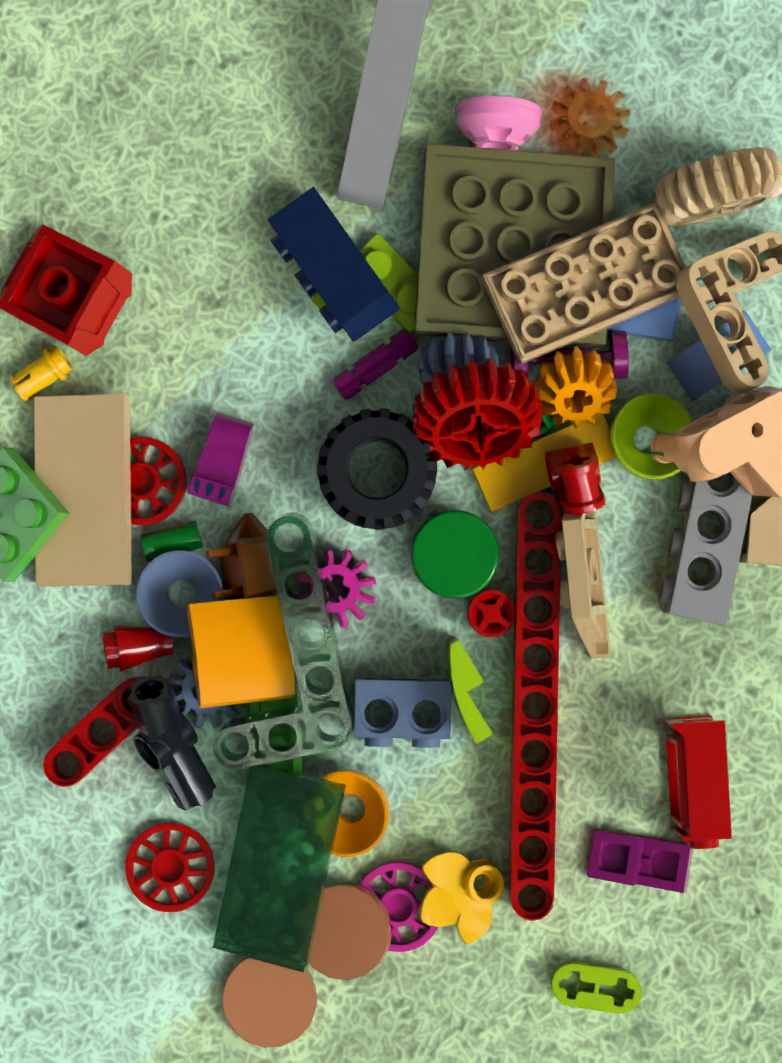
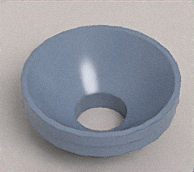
[136,550,224,637]

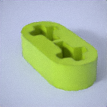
[551,960,642,1014]

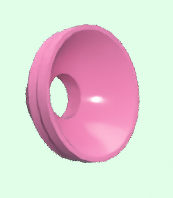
[455,96,542,151]

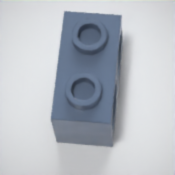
[354,678,452,748]

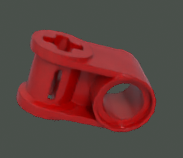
[545,442,606,514]

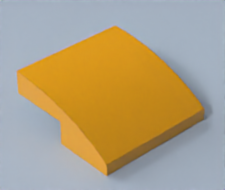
[187,595,295,708]

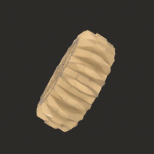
[654,147,782,227]

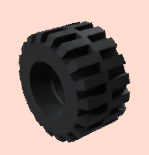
[317,408,437,530]

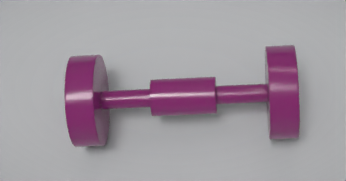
[511,331,629,379]

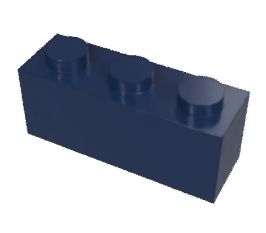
[267,186,400,342]

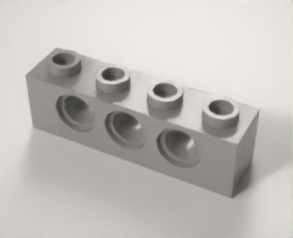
[659,472,752,625]

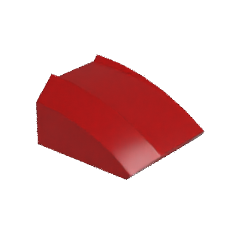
[0,224,132,356]

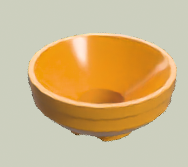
[303,769,390,857]

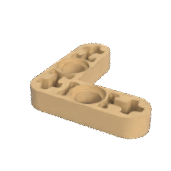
[676,231,782,394]

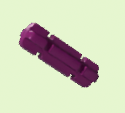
[333,329,418,399]

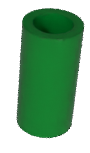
[141,520,203,562]

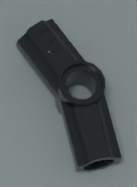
[128,674,216,811]

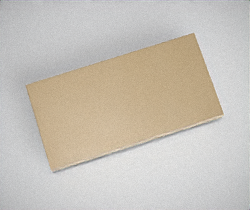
[481,202,686,365]
[34,394,132,586]

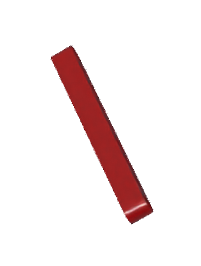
[509,492,562,921]

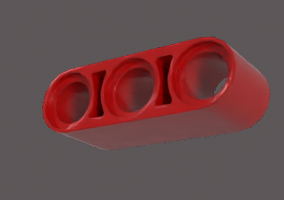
[43,676,142,787]

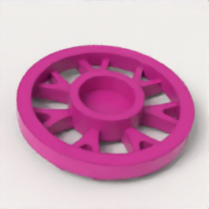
[360,862,438,952]

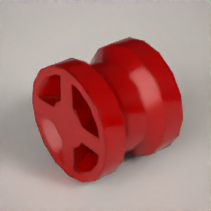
[467,590,515,637]

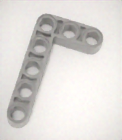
[337,0,434,210]

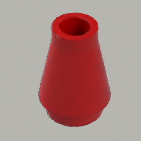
[102,625,173,672]

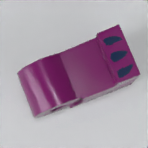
[187,412,254,508]

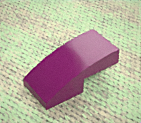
[587,829,693,893]

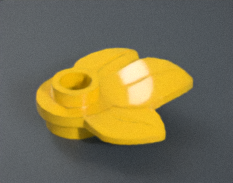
[419,852,504,944]

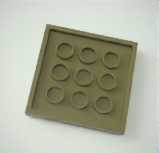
[414,144,615,348]

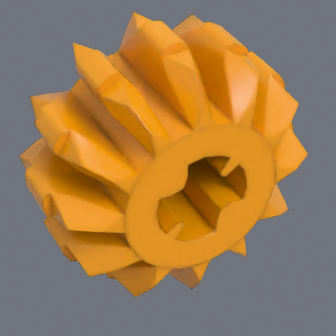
[535,346,617,429]

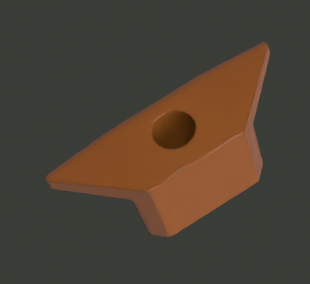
[206,513,285,600]

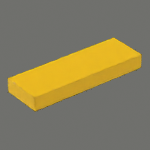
[472,413,615,513]

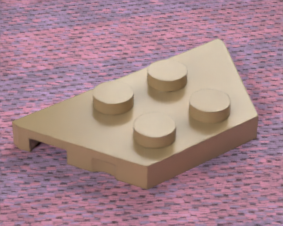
[556,510,611,659]

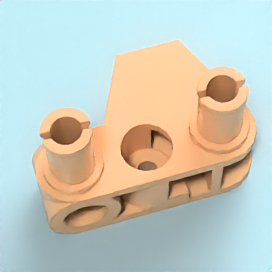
[651,386,782,497]

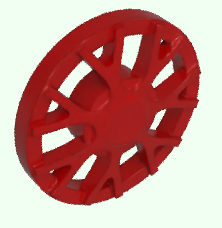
[130,437,187,526]

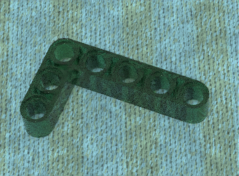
[213,512,354,769]

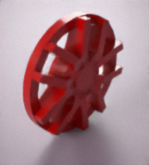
[125,822,215,912]

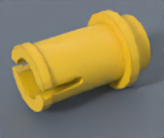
[9,346,73,402]

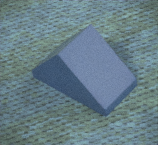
[667,311,771,402]

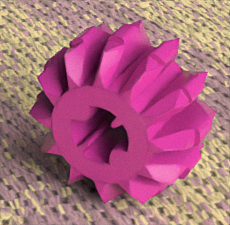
[296,549,376,628]

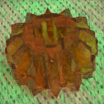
[549,78,630,158]

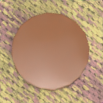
[296,883,392,980]
[222,950,317,1048]

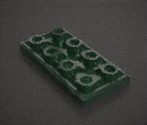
[213,761,346,973]

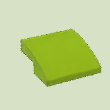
[448,638,493,744]

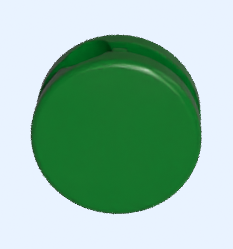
[411,510,499,599]

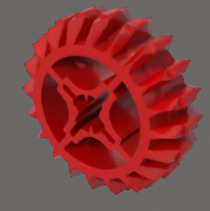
[412,358,543,471]

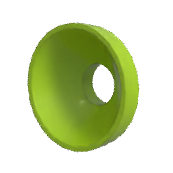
[609,393,693,480]

